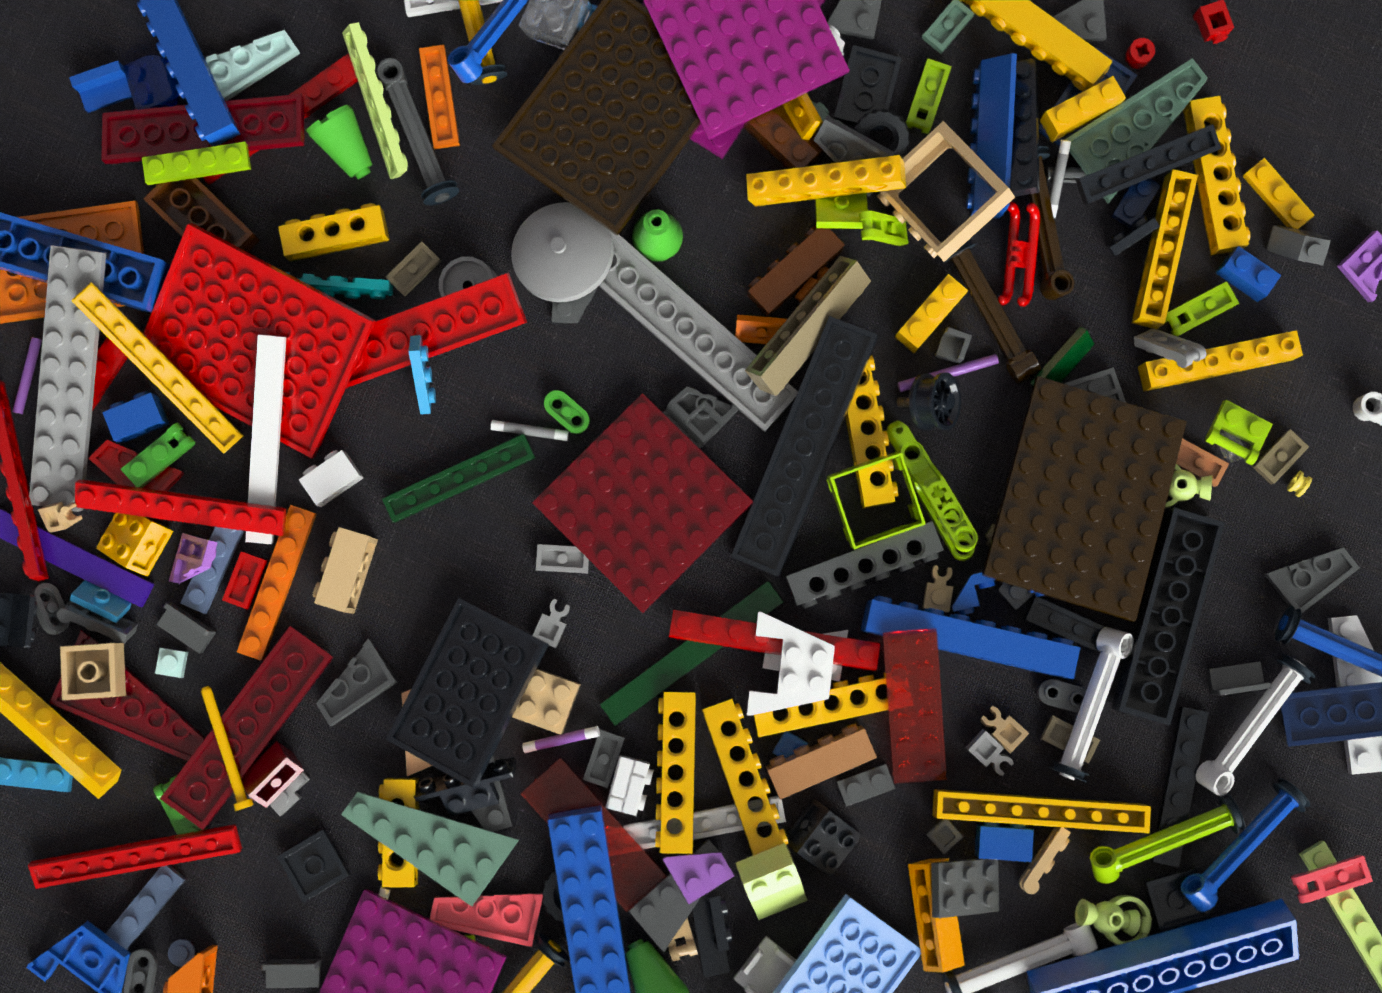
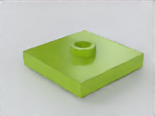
[815,193,868,229]

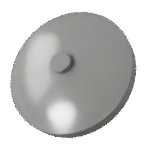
[511,202,614,302]

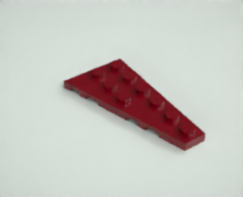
[49,630,206,761]

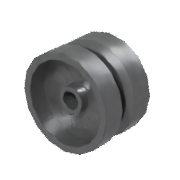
[439,257,498,297]

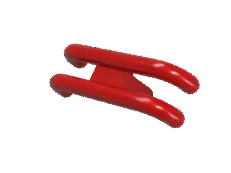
[997,202,1040,307]

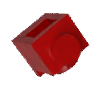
[1193,0,1234,44]

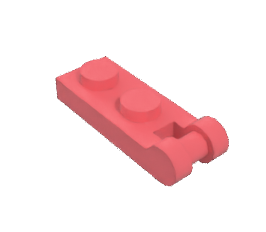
[1291,855,1373,903]

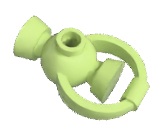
[1165,464,1212,508]
[1075,895,1152,945]

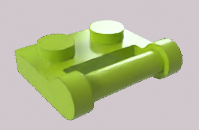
[1205,400,1273,465]

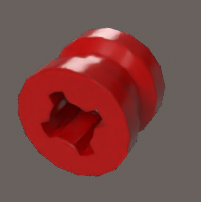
[1125,38,1155,69]

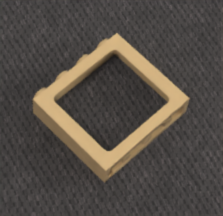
[877,121,1015,262]

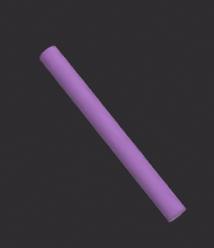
[898,354,999,392]

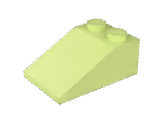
[736,843,807,920]

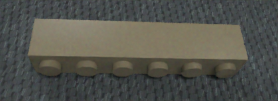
[745,256,871,396]

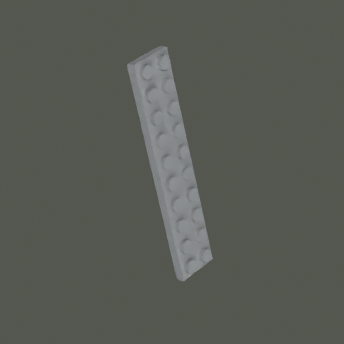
[599,230,798,432]
[29,245,106,512]

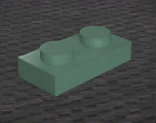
[922,0,975,54]

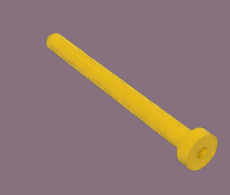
[201,686,254,811]

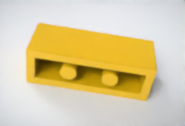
[1040,76,1126,142]
[895,274,968,353]

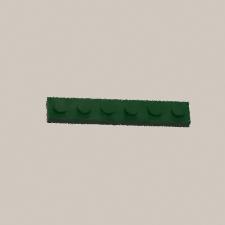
[382,434,535,523]

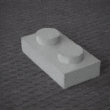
[536,544,589,574]

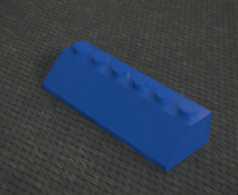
[966,53,1017,218]

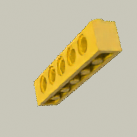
[1183,96,1250,255]
[746,155,906,206]
[1132,169,1198,329]
[1138,330,1303,392]
[845,355,898,509]
[753,669,913,737]
[655,692,696,854]
[702,699,789,856]

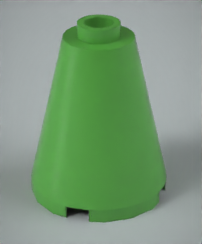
[306,105,372,180]
[632,210,683,262]
[626,939,690,993]

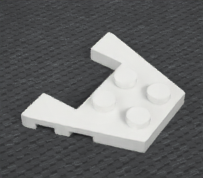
[747,612,835,715]

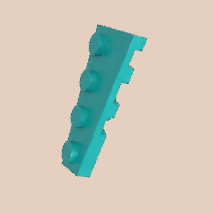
[286,272,393,299]

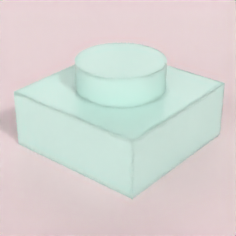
[155,648,188,678]

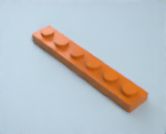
[237,505,317,661]

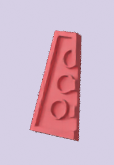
[430,893,544,947]

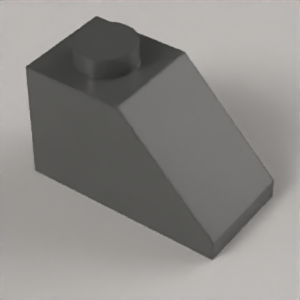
[1266,225,1331,265]

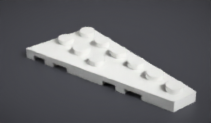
[1327,615,1382,774]

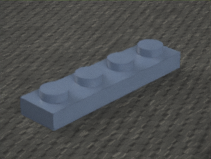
[180,527,244,614]
[106,865,186,951]

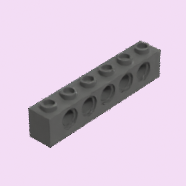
[785,521,944,609]

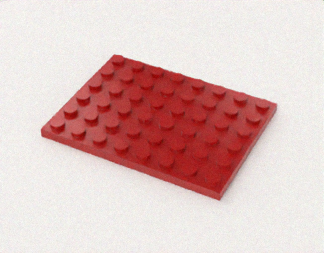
[132,223,376,458]

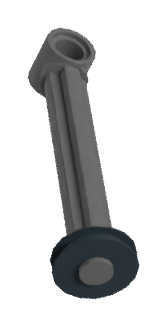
[377,58,459,205]

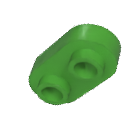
[544,390,590,434]

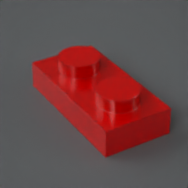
[222,551,267,609]

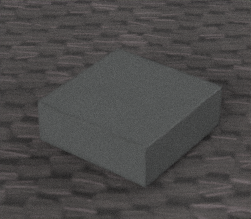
[925,819,963,854]

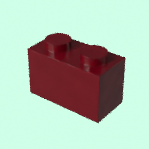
[241,741,304,808]

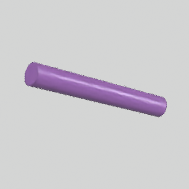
[12,337,42,414]

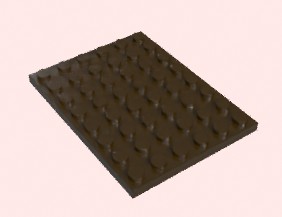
[492,0,701,236]
[982,376,1187,621]

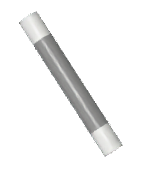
[1049,140,1071,218]
[491,420,569,441]

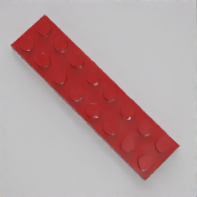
[346,273,527,388]

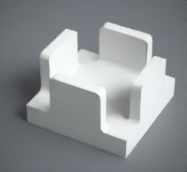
[733,936,796,993]

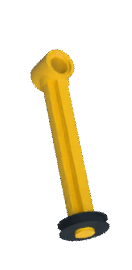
[458,0,507,85]
[502,934,569,993]

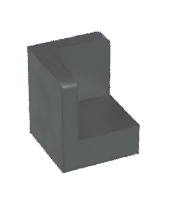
[935,327,972,365]

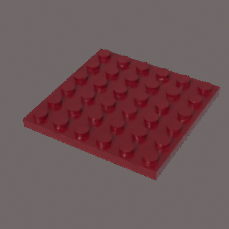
[532,393,753,613]

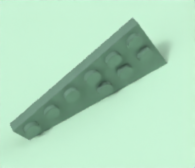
[1065,58,1208,203]

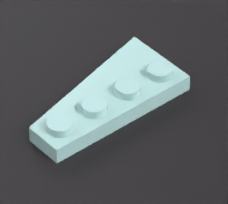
[205,30,300,101]

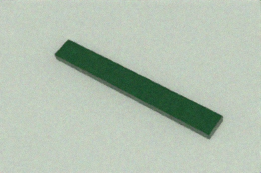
[600,581,783,725]

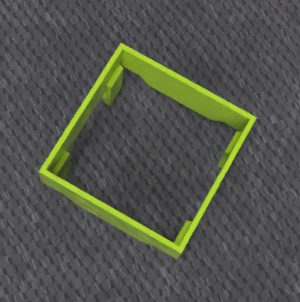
[827,451,926,549]

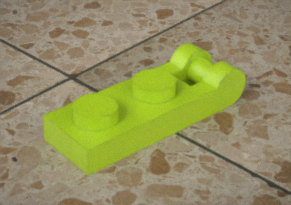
[906,59,952,134]
[858,211,908,246]
[1165,281,1239,337]

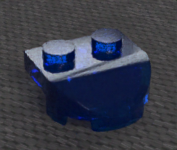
[123,55,179,110]

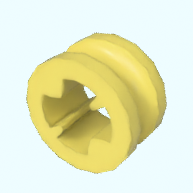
[1287,471,1312,497]

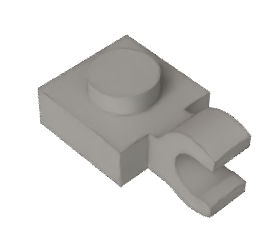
[270,771,310,816]

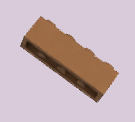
[765,724,877,799]

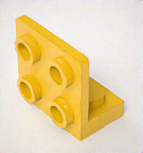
[97,513,173,577]

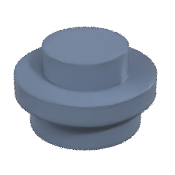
[168,939,195,967]

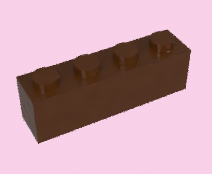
[747,225,845,317]

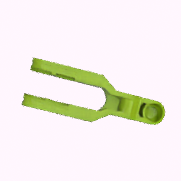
[886,420,978,561]

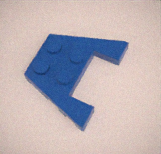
[26,921,130,993]

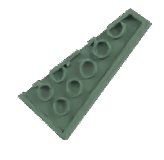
[341,792,519,907]

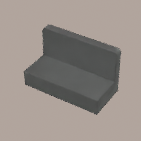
[156,602,216,654]
[1206,662,1271,695]
[261,959,321,988]

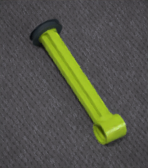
[1090,793,1245,884]

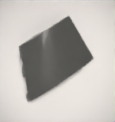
[663,386,739,449]

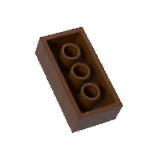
[144,178,260,252]

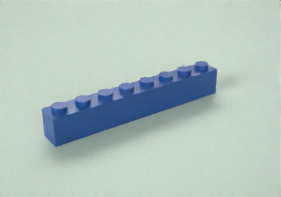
[137,0,240,147]

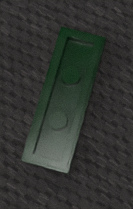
[1030,326,1094,388]

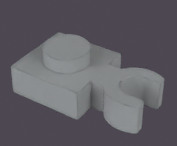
[533,599,570,648]
[965,729,1014,776]

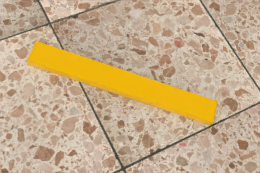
[71,282,243,454]

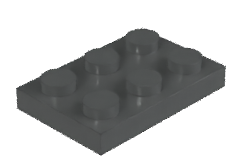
[931,858,999,918]

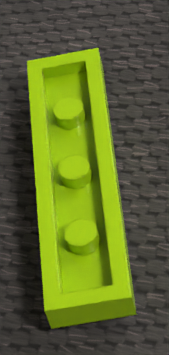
[142,142,251,185]

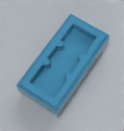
[70,580,131,623]

